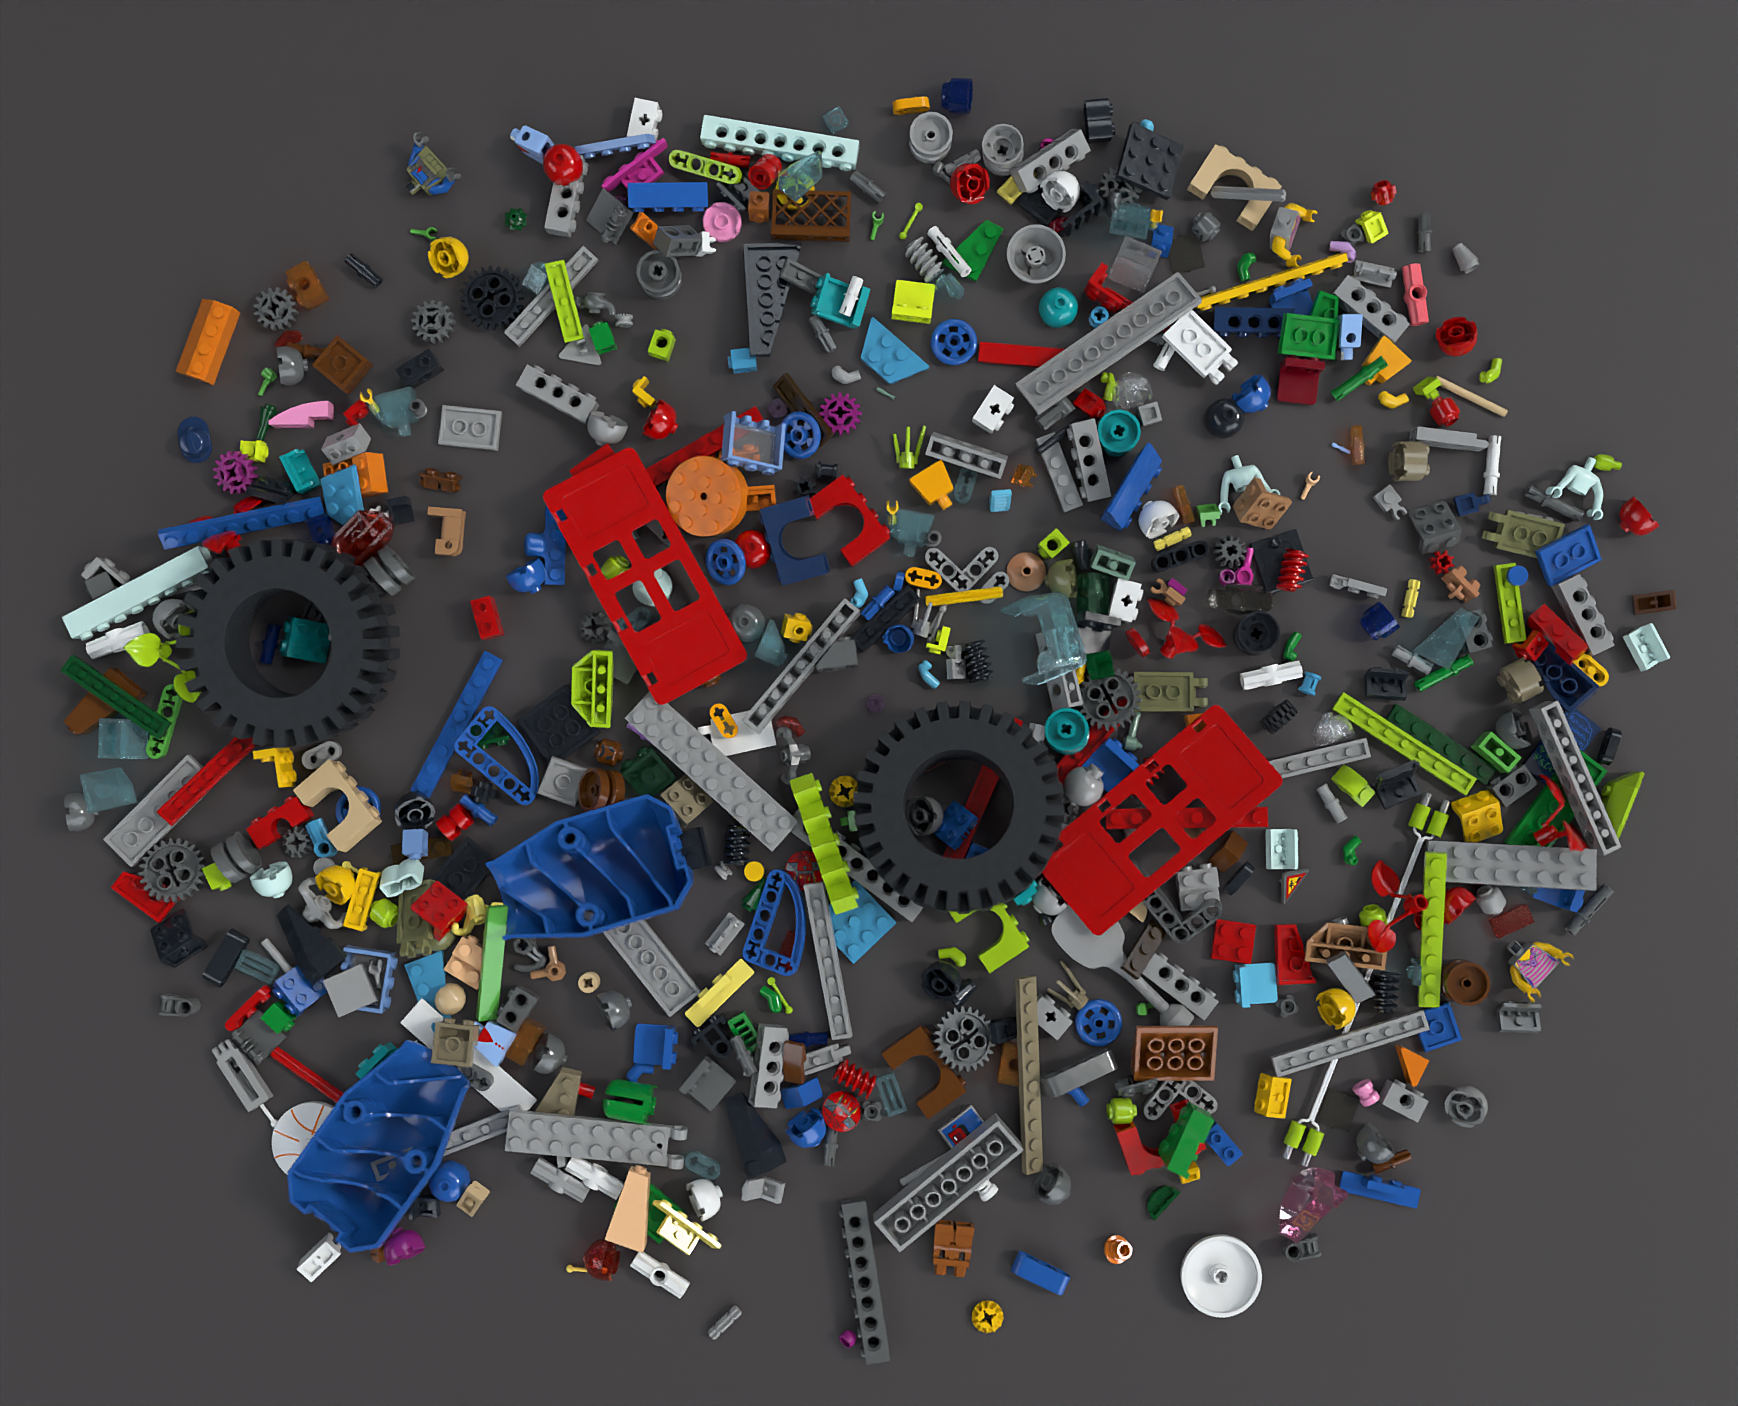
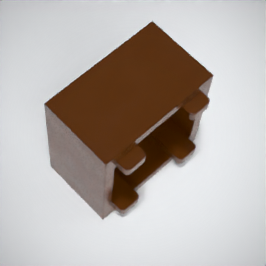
[312,335,374,395]

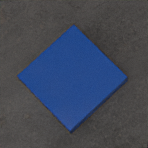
[1417,1001,1462,1052]

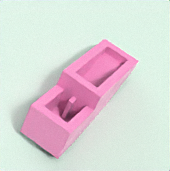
[269,401,334,428]

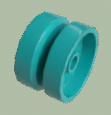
[1096,409,1141,457]
[1045,708,1089,755]

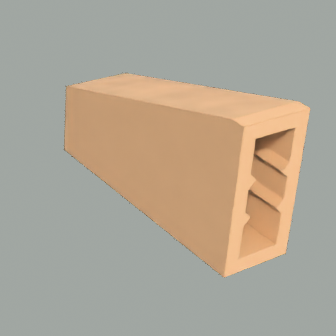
[605,1165,651,1253]

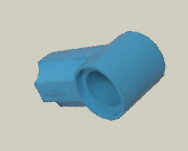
[305,818,338,858]

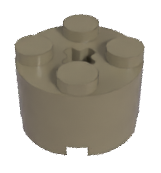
[1388,441,1430,481]
[1496,657,1544,704]

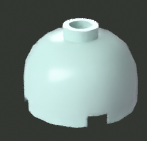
[250,862,293,898]

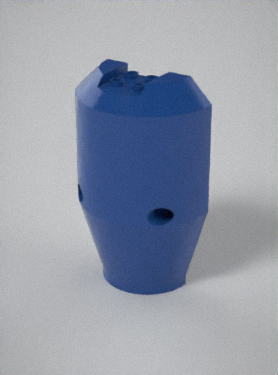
[486,794,694,941]
[287,1040,471,1252]

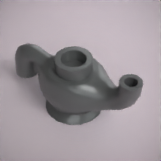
[574,292,616,315]

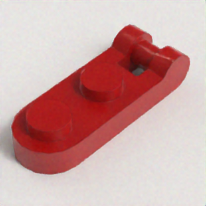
[225,985,272,1031]

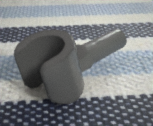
[932,161,950,184]

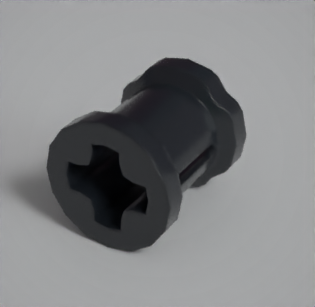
[816,461,838,481]

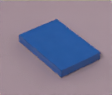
[1535,524,1602,587]

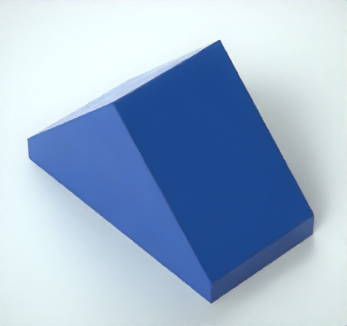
[780,1077,824,1109]

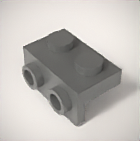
[1496,1001,1542,1033]

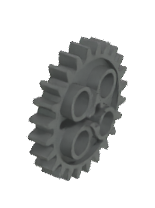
[1078,668,1142,731]
[138,838,206,903]
[932,1006,996,1072]

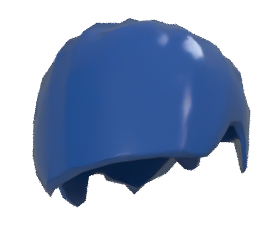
[881,624,914,653]

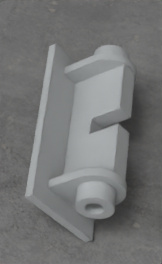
[1353,260,1397,288]
[705,912,745,956]

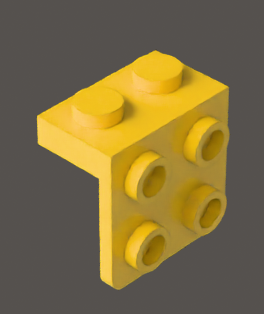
[1451,789,1503,843]

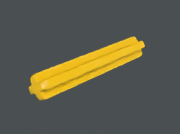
[925,586,1003,606]

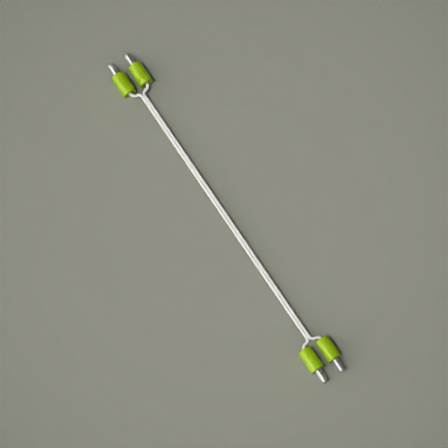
[1283,792,1450,1167]

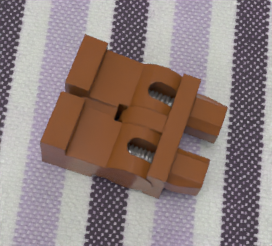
[932,1219,975,1277]

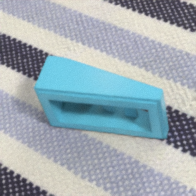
[989,489,1012,512]

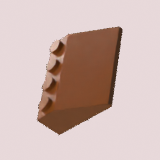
[1131,1026,1218,1081]

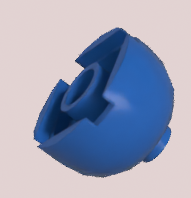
[1231,374,1271,413]
[506,557,546,594]
[785,1108,826,1148]
[429,1160,470,1202]

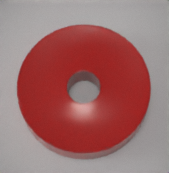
[1125,627,1150,658]

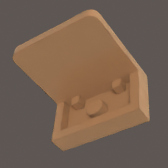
[1232,477,1292,529]

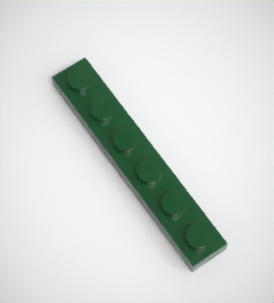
[60,655,172,739]
[1386,704,1497,785]

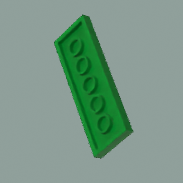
[1504,749,1607,847]

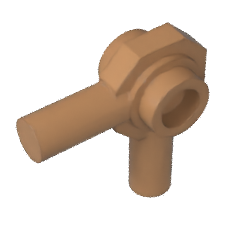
[530,945,566,981]

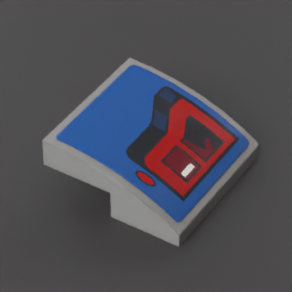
[937,1105,984,1149]

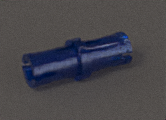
[259,623,281,664]
[788,1031,828,1047]

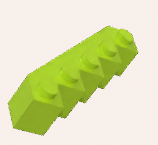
[790,773,859,915]

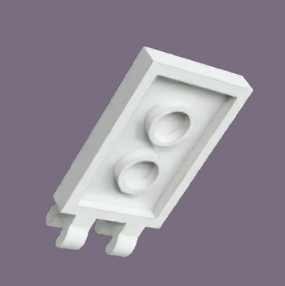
[1162,310,1238,385]
[698,710,777,756]

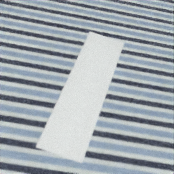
[400,999,537,1111]

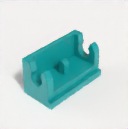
[279,449,321,494]

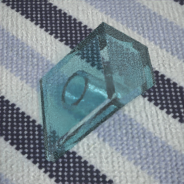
[778,151,822,202]
[755,619,788,667]
[80,767,137,814]

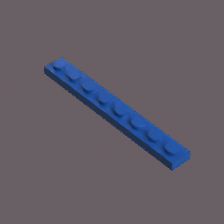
[158,496,325,550]
[410,651,503,798]

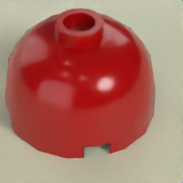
[543,143,583,186]
[950,163,990,204]
[1436,317,1478,357]
[642,399,678,440]
[1619,496,1659,536]
[734,529,772,569]
[1444,886,1477,925]

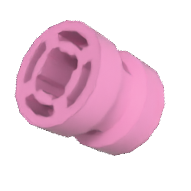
[1352,1079,1380,1107]

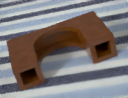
[881,1023,967,1119]

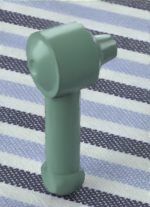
[1122,712,1143,752]

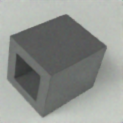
[85,571,120,600]

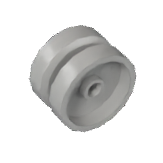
[909,112,953,164]

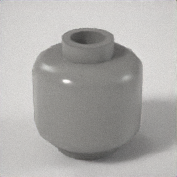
[1475,885,1506,915]

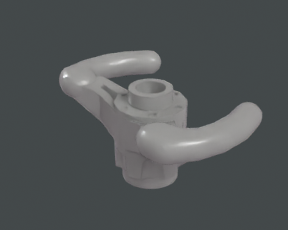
[299,877,347,929]

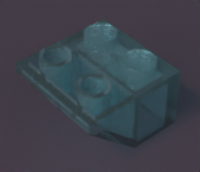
[98,718,148,759]

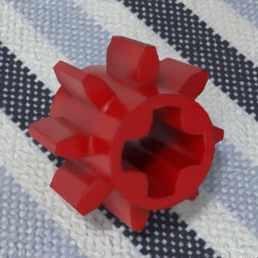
[1370,180,1397,205]
[1428,550,1455,575]

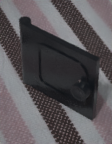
[1250,529,1314,595]

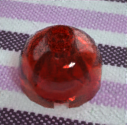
[583,1239,620,1281]

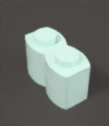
[379,859,424,897]

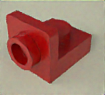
[1073,388,1107,422]
[343,399,371,427]
[1512,630,1549,661]

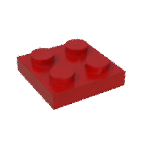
[1210,919,1256,964]

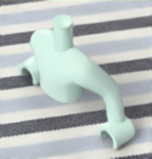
[1218,455,1280,515]
[1545,457,1603,520]

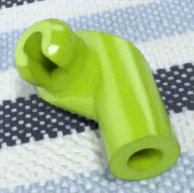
[1479,358,1502,383]
[1100,372,1116,401]
[938,947,966,967]

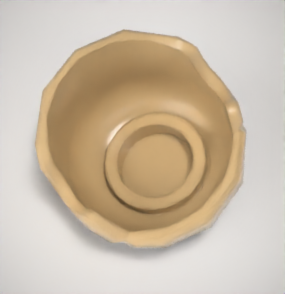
[434,983,466,1015]

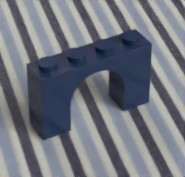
[759,495,830,586]

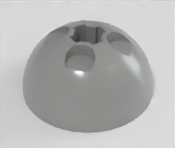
[1007,225,1066,284]

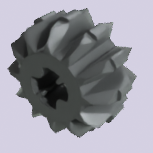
[1213,534,1247,568]

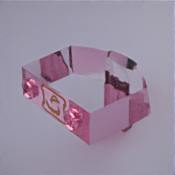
[1279,1167,1348,1244]

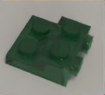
[620,745,677,797]

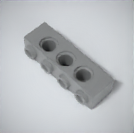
[1009,129,1091,193]
[544,155,588,238]
[1332,275,1410,344]
[516,364,599,425]
[1067,418,1111,502]
[925,432,1008,479]
[1551,574,1615,656]
[1036,627,1083,711]
[1142,952,1219,1021]
[748,1023,789,1108]

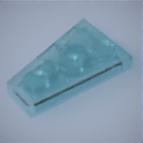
[1413,608,1479,670]

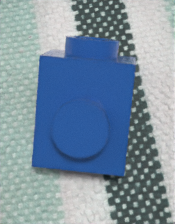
[1149,224,1174,258]

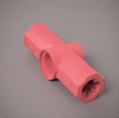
[1402,263,1429,326]

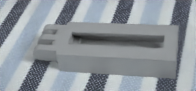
[1409,427,1489,452]
[212,1037,273,1112]

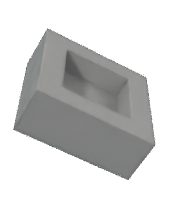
[1137,402,1162,427]

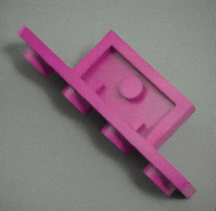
[601,138,668,192]

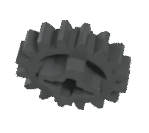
[1099,165,1142,209]
[254,287,299,331]
[411,300,456,344]

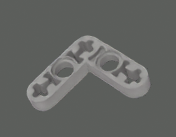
[925,547,998,592]
[1142,1081,1218,1120]

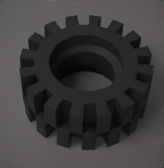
[1260,699,1298,734]

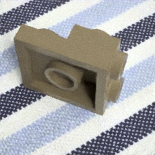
[431,1018,480,1067]

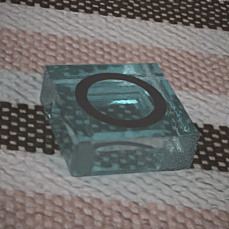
[822,106,849,135]

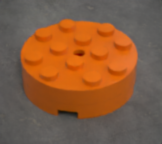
[666,456,749,536]

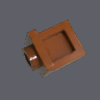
[748,191,769,223]

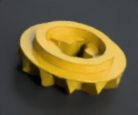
[829,776,858,807]
[972,1300,1004,1334]

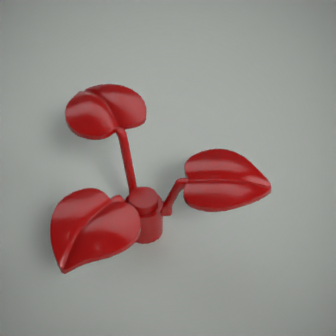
[187,496,266,557]
[1147,599,1227,659]
[1533,774,1589,852]
[1367,860,1445,953]

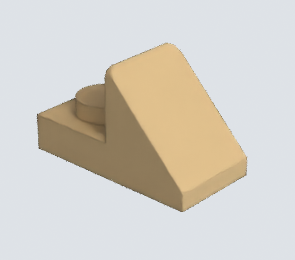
[456,1181,490,1217]

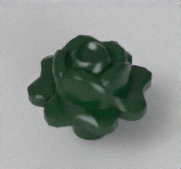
[504,208,527,231]

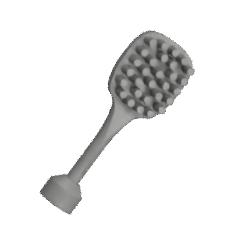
[1051,906,1194,1026]

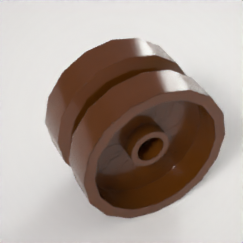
[578,768,625,811]
[1440,959,1490,1006]

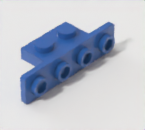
[1339,1171,1421,1208]

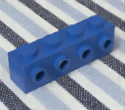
[627,182,708,212]

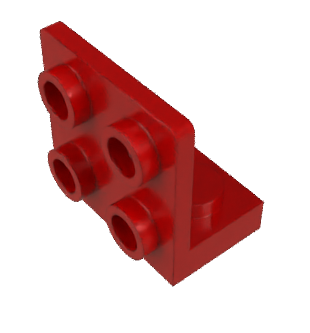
[1083,262,1123,314]
[410,881,468,941]

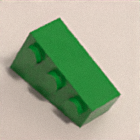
[1158,1102,1214,1179]

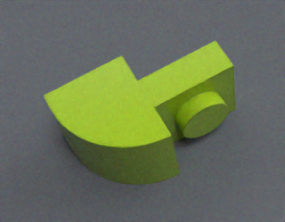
[1331,765,1375,807]

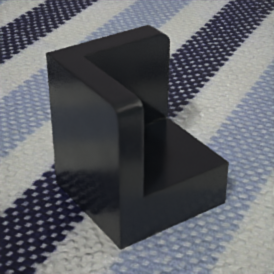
[386,496,415,525]

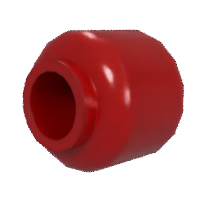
[1430,397,1460,427]

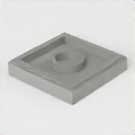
[537,756,587,807]
[323,964,378,1018]

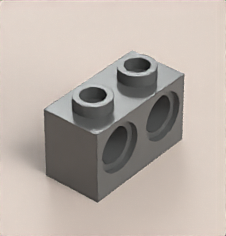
[653,225,702,257]
[1451,609,1493,655]
[1485,765,1538,807]
[496,984,541,1033]

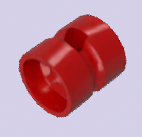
[748,154,782,190]
[436,804,474,841]

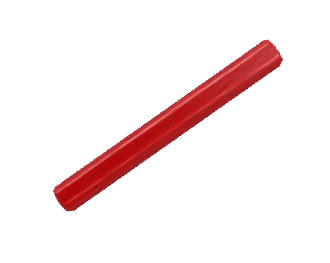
[270,1047,344,1103]

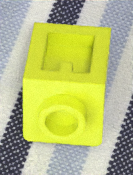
[1355,210,1389,243]
[240,440,269,463]
[926,626,951,655]

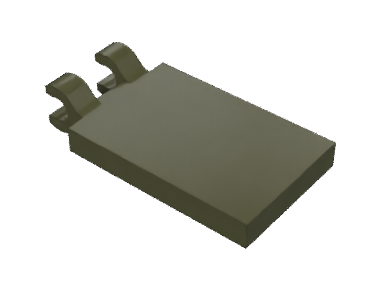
[1481,509,1565,558]
[1133,672,1208,713]
[397,879,435,958]

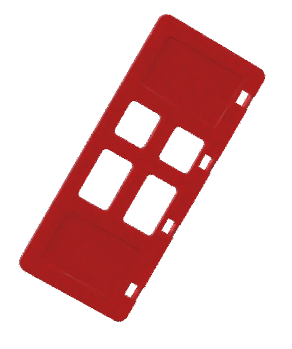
[543,448,747,705]
[1042,705,1283,935]

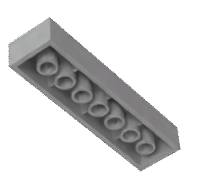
[1425,841,1597,891]
[873,1113,1023,1252]

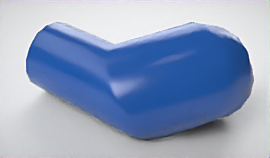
[626,1064,654,1082]

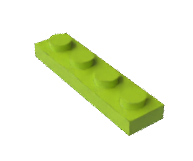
[544,260,584,343]
[1493,563,1526,644]

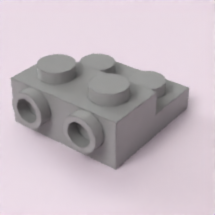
[1175,863,1220,911]

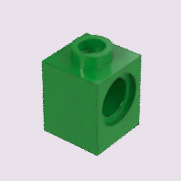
[589,322,617,355]
[260,1001,297,1034]

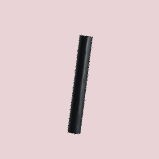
[1035,418,1081,456]

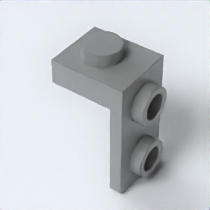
[81,557,131,585]
[741,1176,786,1204]

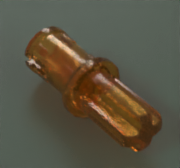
[1349,425,1366,465]
[1173,485,1196,525]

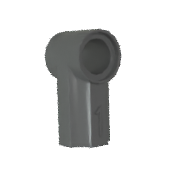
[1034,397,1076,432]

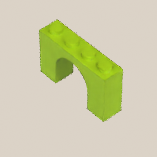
[949,903,1030,973]

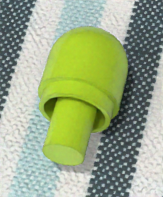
[1593,454,1622,471]

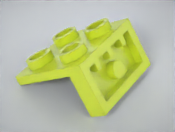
[892,280,935,324]

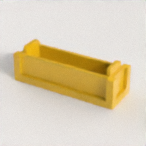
[343,867,382,931]

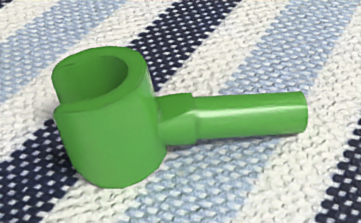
[870,211,884,240]
[410,227,438,241]
[258,368,276,396]
[1136,1003,1154,1015]

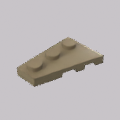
[535,1067,582,1116]

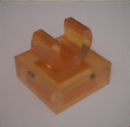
[1011,464,1037,487]
[450,769,473,794]

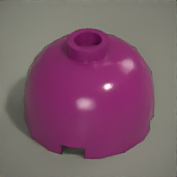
[384,1227,426,1266]

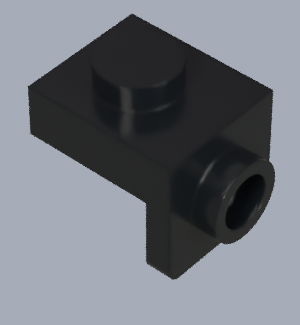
[407,1194,441,1221]

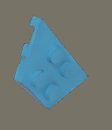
[861,317,929,385]
[321,464,368,537]

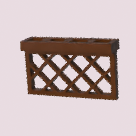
[771,189,851,242]

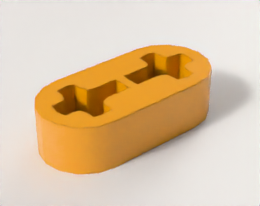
[892,97,930,115]
[905,567,942,590]
[710,704,738,738]

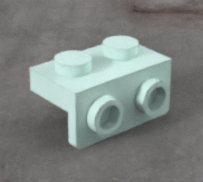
[1623,623,1670,672]
[1266,829,1298,869]

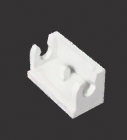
[297,1232,341,1282]

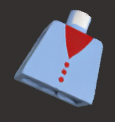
[510,125,554,164]
[1336,314,1363,360]
[474,1020,521,1067]

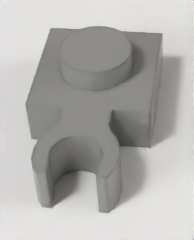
[1373,484,1407,520]

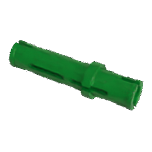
[1331,356,1389,401]
[1414,654,1474,693]

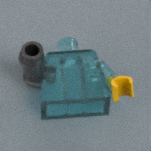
[1106,188,1163,240]
[360,386,427,436]
[886,500,941,557]

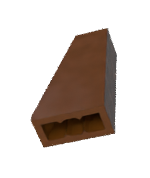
[63,667,148,735]

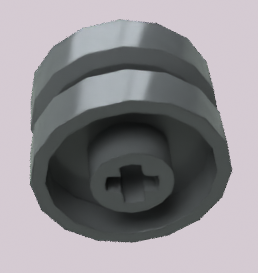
[636,250,682,300]
[364,545,415,596]
[211,831,262,883]

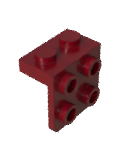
[1277,355,1325,405]

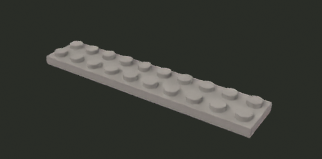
[1015,272,1202,415]
[625,691,799,852]

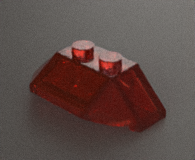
[332,510,395,567]

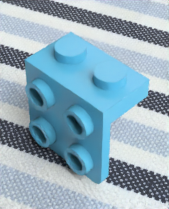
[1233,962,1278,1008]

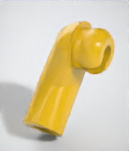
[1378,391,1409,409]

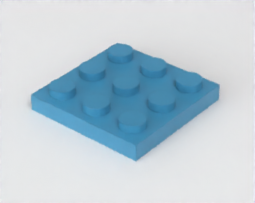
[829,880,897,964]

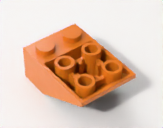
[322,452,388,498]

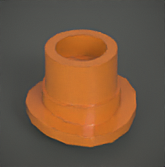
[1104,1235,1132,1264]

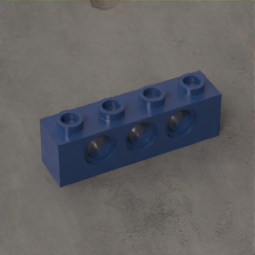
[1212,307,1295,338]

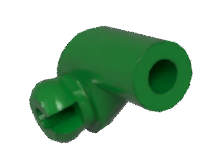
[1237,252,1256,282]
[1283,631,1302,662]
[1343,835,1362,866]
[759,985,782,1014]

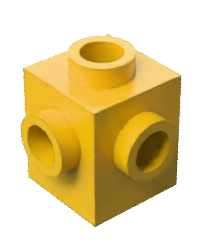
[781,613,812,643]

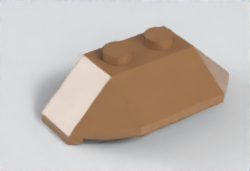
[1304,922,1387,970]

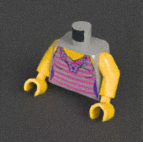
[1269,203,1317,267]
[1507,940,1574,1002]

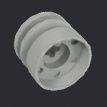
[982,124,1024,176]

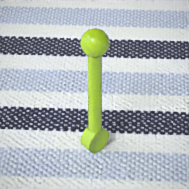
[899,203,923,240]
[767,977,793,1014]

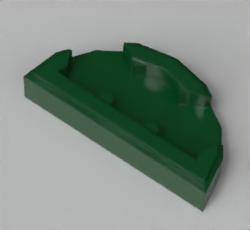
[1147,1185,1181,1221]

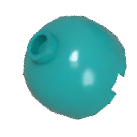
[1038,287,1078,328]

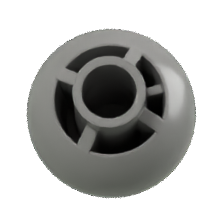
[1064,763,1104,806]

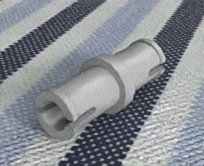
[1391,645,1433,675]
[1316,783,1348,824]

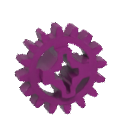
[819,392,862,436]
[213,451,258,494]

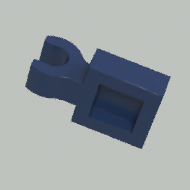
[1453,492,1491,517]

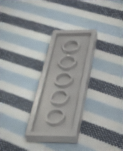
[103,755,208,867]
[603,920,701,1017]

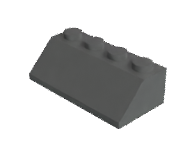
[816,637,858,673]

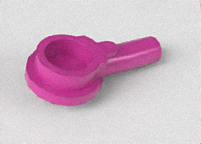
[1235,547,1254,587]

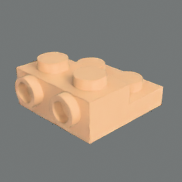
[444,934,483,990]

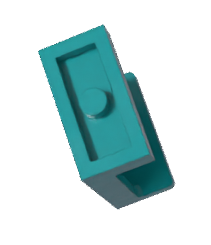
[810,273,870,329]

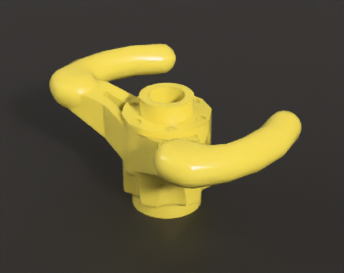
[451,895,504,936]

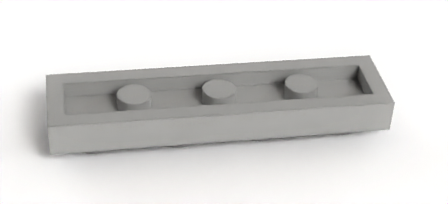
[1036,432,1083,513]

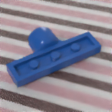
[524,505,566,586]

